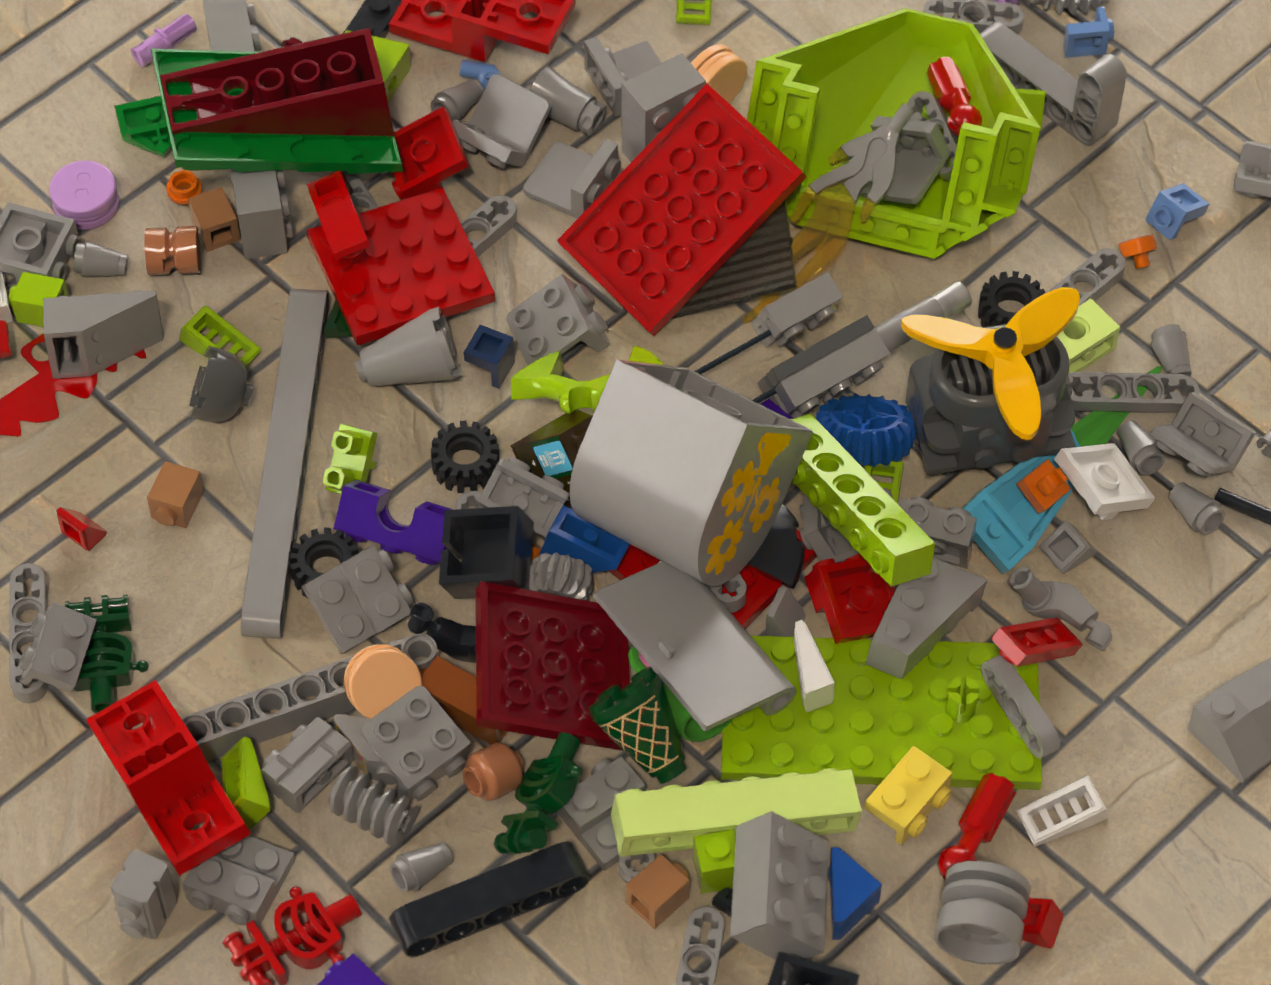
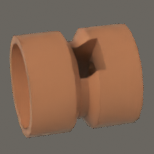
[144,226,201,275]

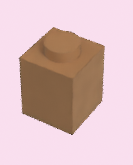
[188,187,240,252]
[147,461,204,528]
[626,854,690,929]

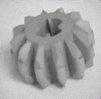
[529,552,593,601]

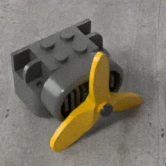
[901,287,1080,475]

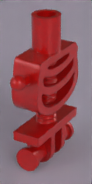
[223,886,362,985]

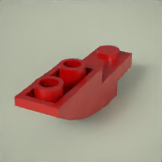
[307,170,370,260]

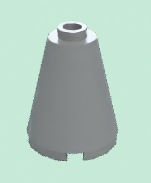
[355,307,462,387]

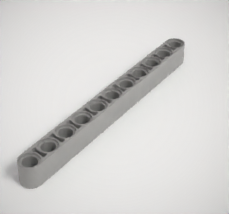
[241,289,329,639]

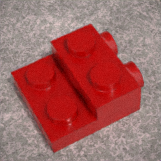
[390,106,469,200]
[804,554,895,644]

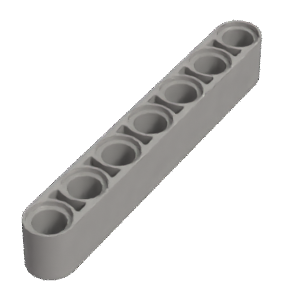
[182,633,438,762]

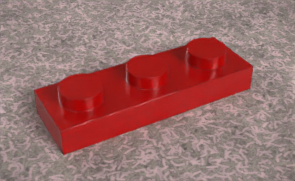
[991,617,1083,667]

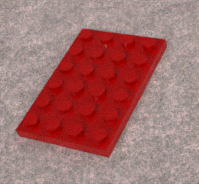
[557,83,807,336]

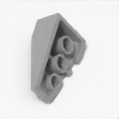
[1188,658,1271,784]

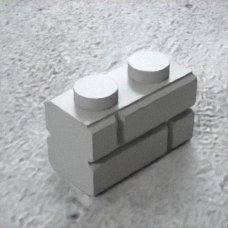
[261,717,354,813]
[110,850,177,940]

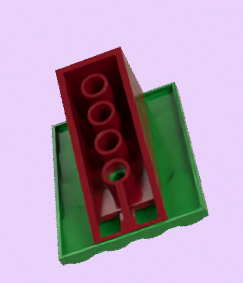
[150,28,403,174]

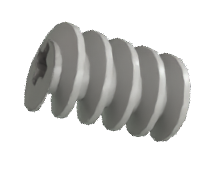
[329,765,419,846]

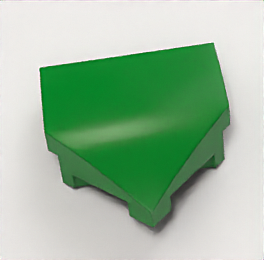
[114,96,172,157]

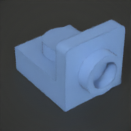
[1063,6,1114,58]
[1146,183,1210,240]

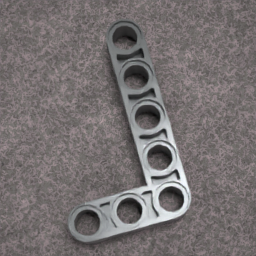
[979,22,1127,146]

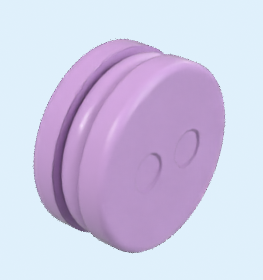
[49,161,119,230]

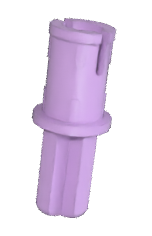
[130,14,197,68]

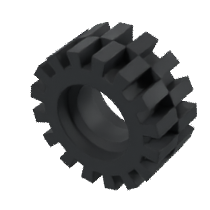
[978,271,1045,328]
[431,420,499,494]
[289,527,359,599]

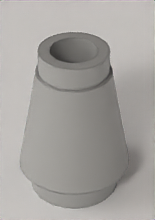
[431,79,482,122]
[73,241,128,276]
[1151,324,1192,377]
[1118,420,1165,475]
[1169,482,1225,535]
[390,842,453,893]

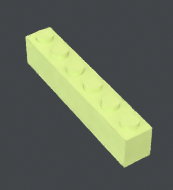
[611,768,862,857]

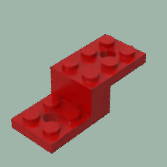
[389,0,576,62]
[86,680,251,876]

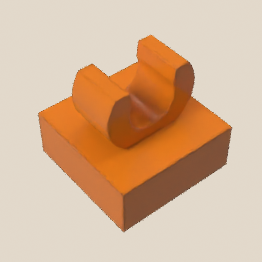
[1016,459,1071,514]

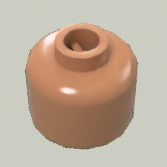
[463,742,524,801]

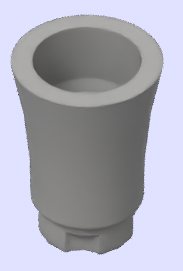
[530,66,607,136]

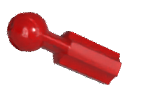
[926,57,982,138]
[937,773,1016,879]

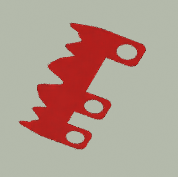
[0,334,146,437]

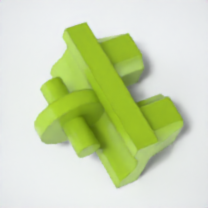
[323,424,378,494]

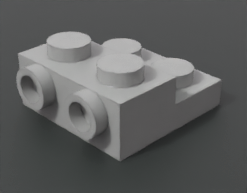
[0,202,81,284]
[899,497,977,569]
[301,545,413,654]
[557,756,645,871]
[183,836,295,928]

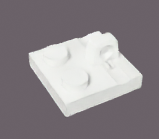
[1054,443,1155,520]

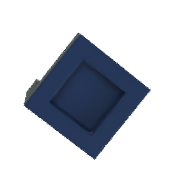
[463,325,515,389]

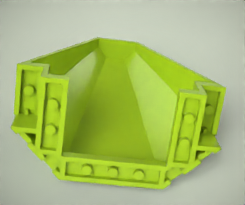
[747,8,1040,259]

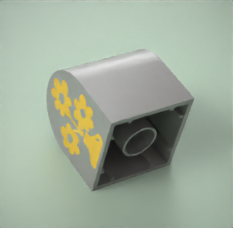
[570,359,813,586]

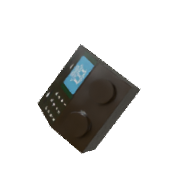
[510,410,593,507]

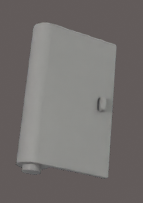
[593,561,796,732]

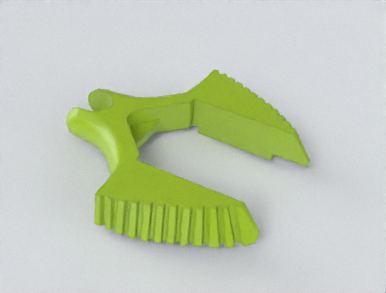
[511,346,663,414]

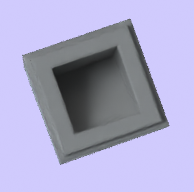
[1038,520,1097,574]
[765,585,806,637]

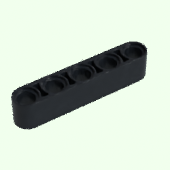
[389,842,590,957]

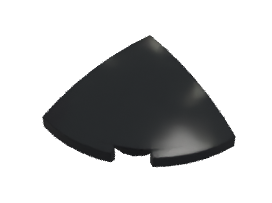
[746,503,804,589]

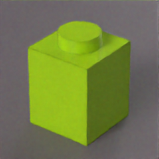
[9,272,69,327]
[693,829,736,894]

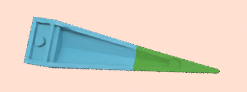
[962,366,1162,574]

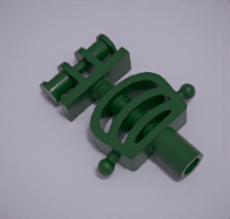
[65,594,149,713]
[494,732,582,854]

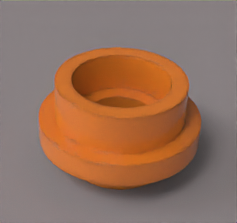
[166,170,203,205]

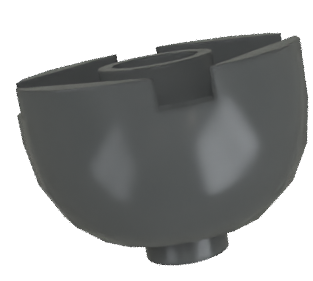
[188,346,253,422]

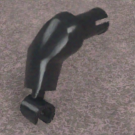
[408,602,476,663]

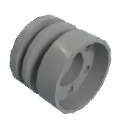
[934,861,1031,965]

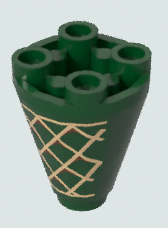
[588,666,687,784]

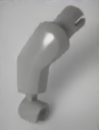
[1010,567,1112,651]

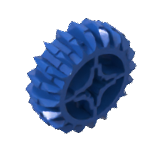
[816,393,916,468]

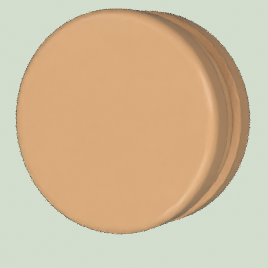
[691,44,747,103]
[344,644,422,719]

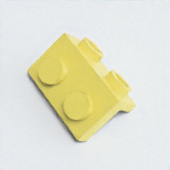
[864,745,952,845]

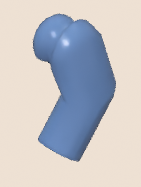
[460,59,501,90]

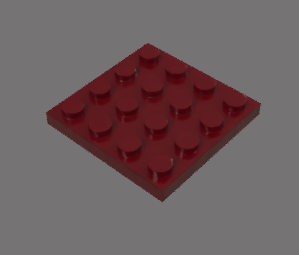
[475,581,630,751]

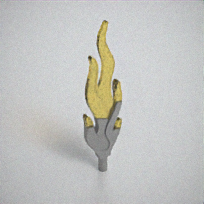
[742,104,914,324]

